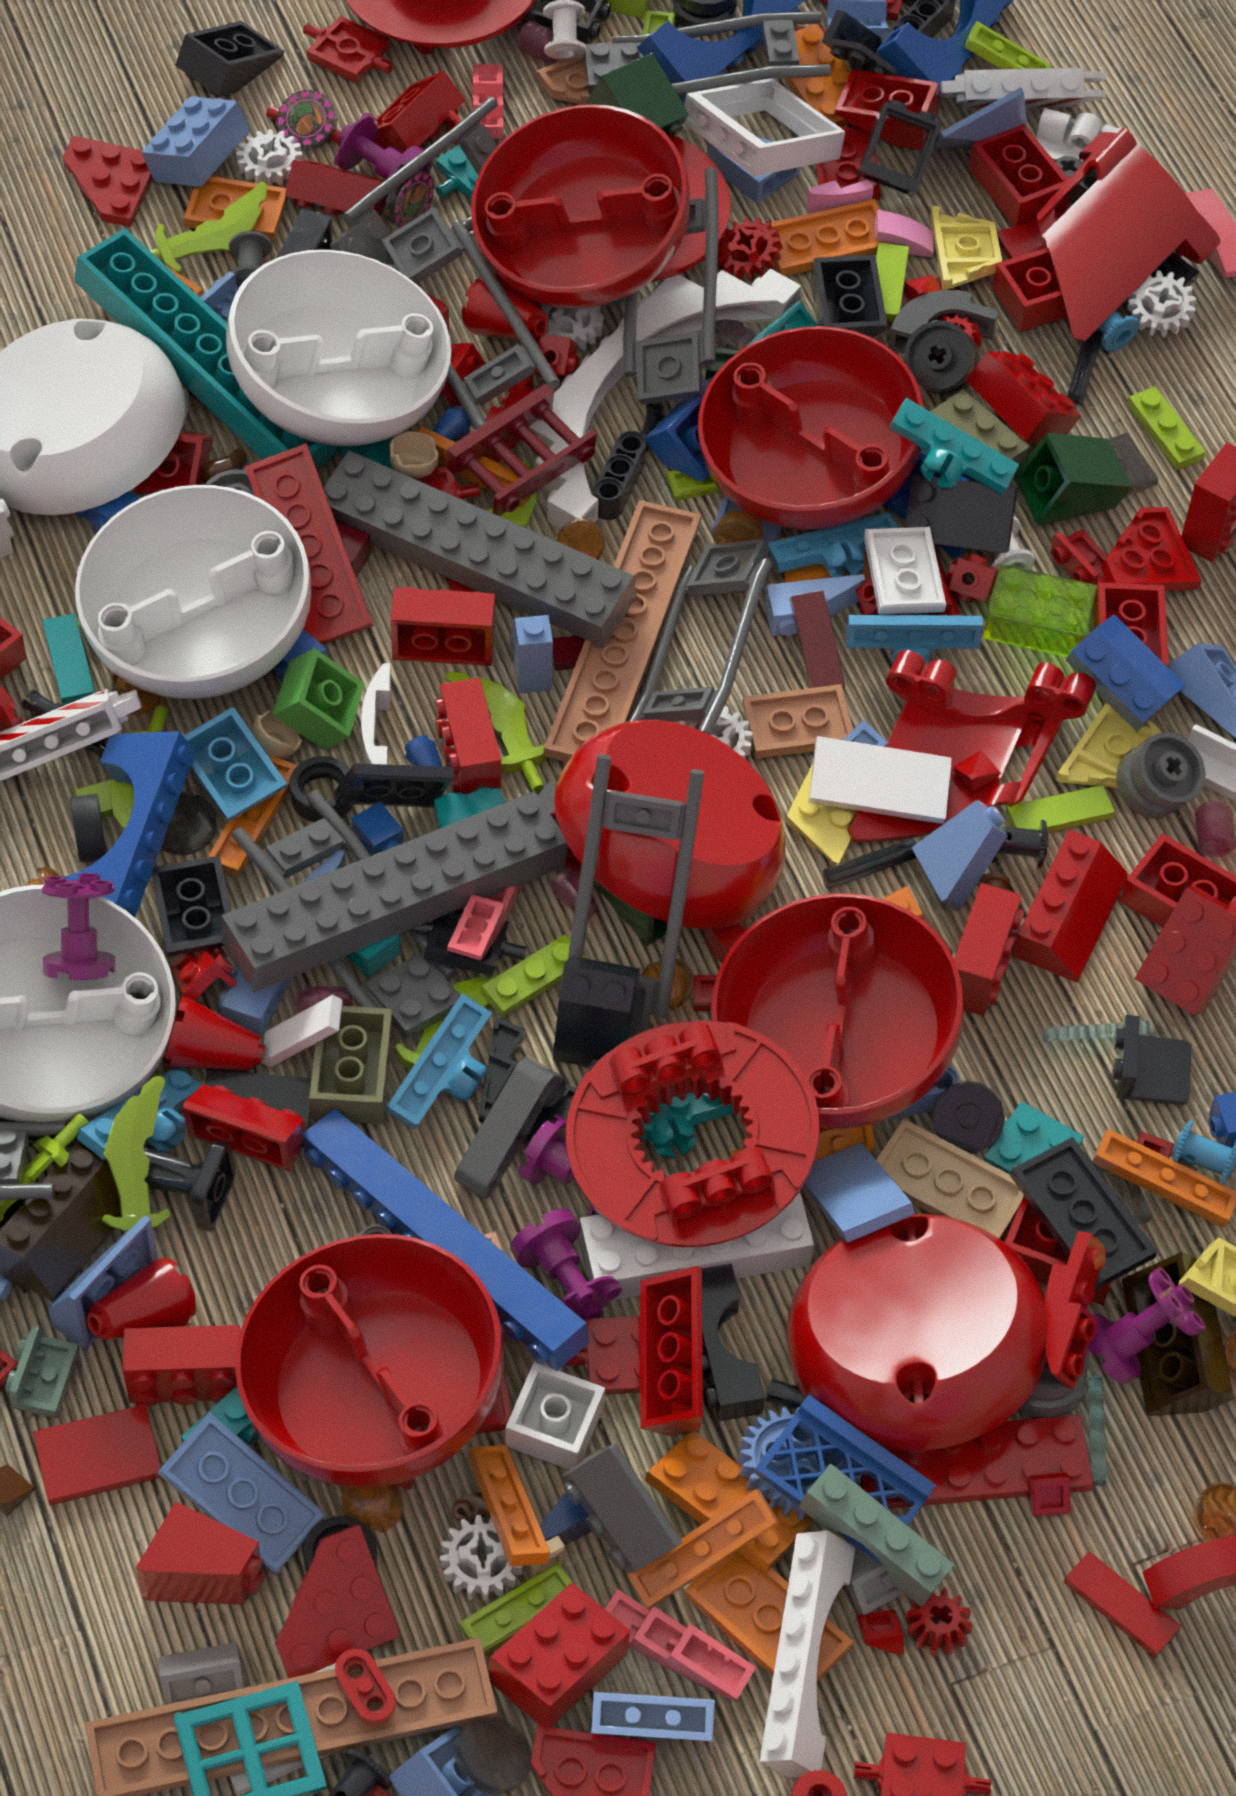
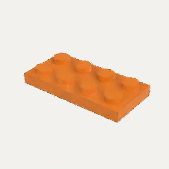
[764,24,851,127]
[771,199,896,276]
[644,1432,813,1573]
[684,1552,854,1683]

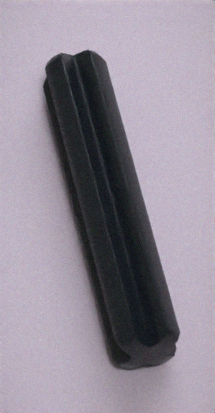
[1067,329,1102,405]
[822,839,917,888]

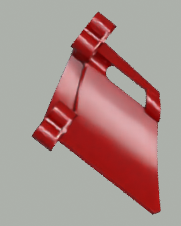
[1036,128,1221,342]
[847,650,1097,843]

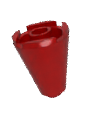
[461,275,548,340]
[162,996,266,1071]
[87,1257,197,1340]

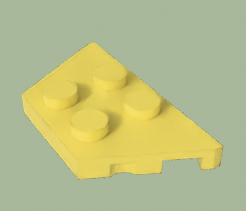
[930,206,1002,290]
[1056,702,1162,788]
[786,764,856,867]
[1179,1237,1236,1317]

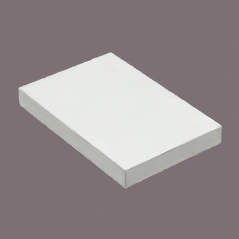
[864,527,946,615]

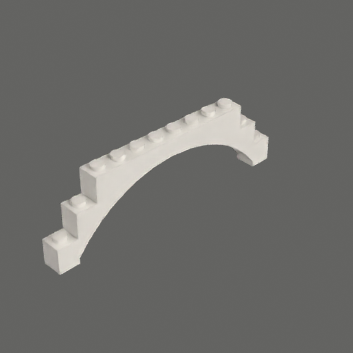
[524,268,801,540]

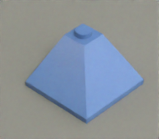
[933,87,1027,149]
[48,1215,158,1351]

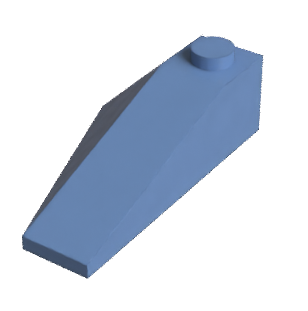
[1168,643,1236,738]
[389,1726,499,1796]

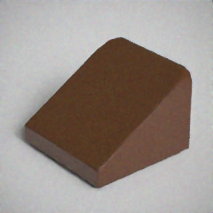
[0,1464,35,1516]

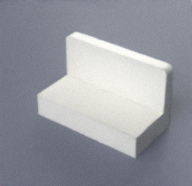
[1188,725,1236,800]

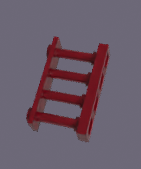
[446,384,597,517]

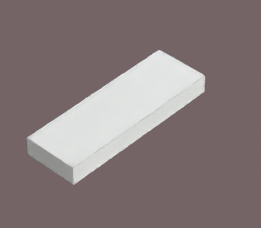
[261,995,342,1067]

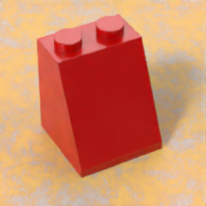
[136,1502,265,1605]

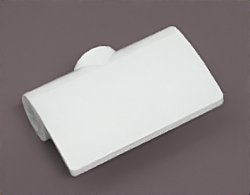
[1036,108,1132,162]

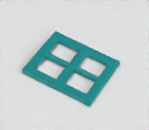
[173,1681,327,1796]

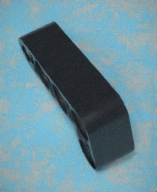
[879,0,956,59]

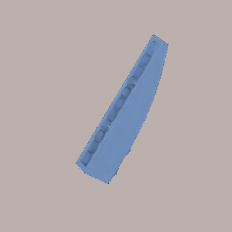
[218,850,346,1037]

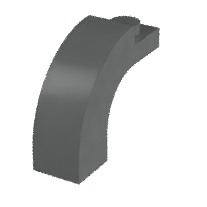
[888,290,999,354]

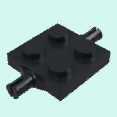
[407,909,527,976]

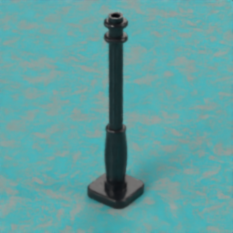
[0,1117,236,1231]

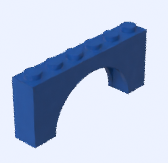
[636,0,804,103]
[876,0,1013,99]
[63,731,196,918]

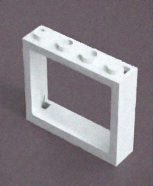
[684,78,845,176]

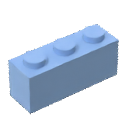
[591,1692,715,1741]

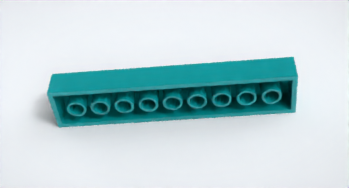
[74,228,340,469]

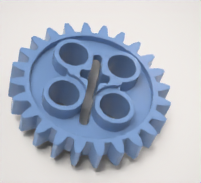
[737,1407,862,1520]

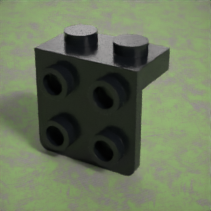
[1112,1015,1192,1105]

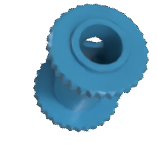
[1098,310,1139,352]
[1172,1120,1236,1185]

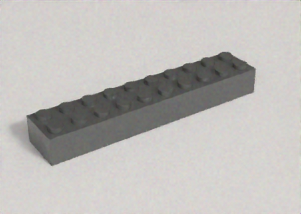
[323,451,637,647]
[221,791,568,993]

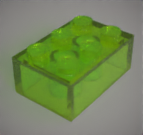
[983,564,1097,657]

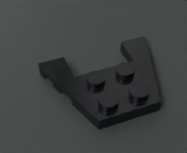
[478,1017,598,1143]

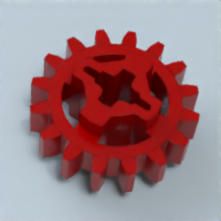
[718,217,783,281]

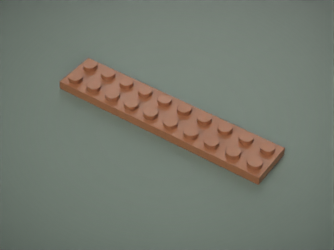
[544,500,702,762]
[85,1637,497,1796]

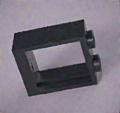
[521,0,611,44]
[856,100,942,197]
[276,209,333,258]

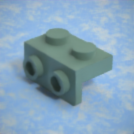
[6,1326,80,1418]

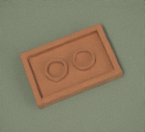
[742,684,853,759]

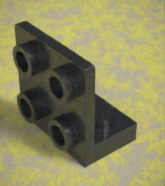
[822,10,899,76]

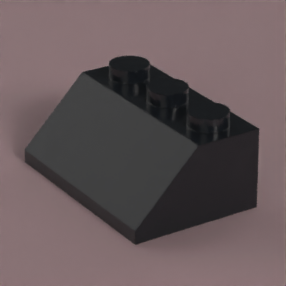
[811,255,887,338]

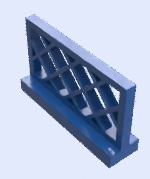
[753,1395,936,1564]

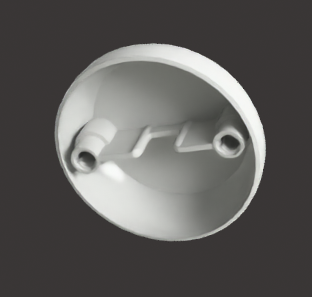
[226,250,451,447]
[0,319,185,515]
[75,485,311,699]
[0,885,176,1124]

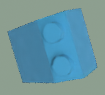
[184,707,287,822]

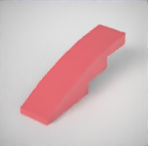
[473,64,503,139]
[1185,189,1236,278]
[447,883,524,961]
[605,1589,757,1702]

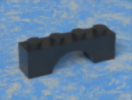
[702,1263,765,1422]

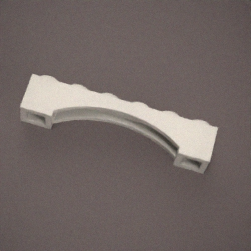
[760,1530,855,1778]

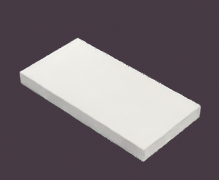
[808,736,952,824]

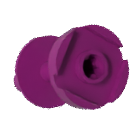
[334,112,432,206]
[42,873,116,980]
[518,1114,599,1217]
[510,1209,623,1321]
[1088,1267,1205,1385]

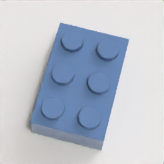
[141,96,250,187]

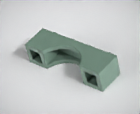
[799,1463,955,1607]

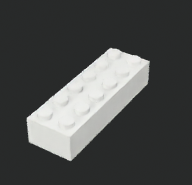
[579,1192,814,1301]

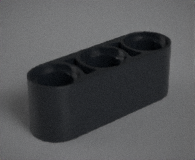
[594,431,646,520]

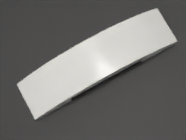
[361,663,391,765]

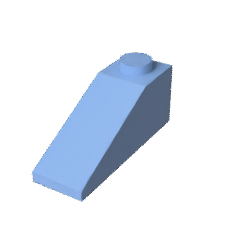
[764,574,865,636]

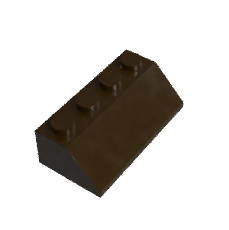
[0,1143,122,1302]
[1122,1252,1234,1416]

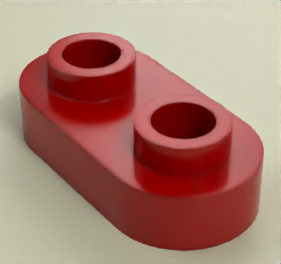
[335,1649,396,1726]

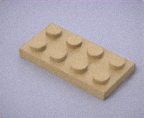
[876,1118,1023,1239]

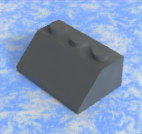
[562,1444,683,1573]

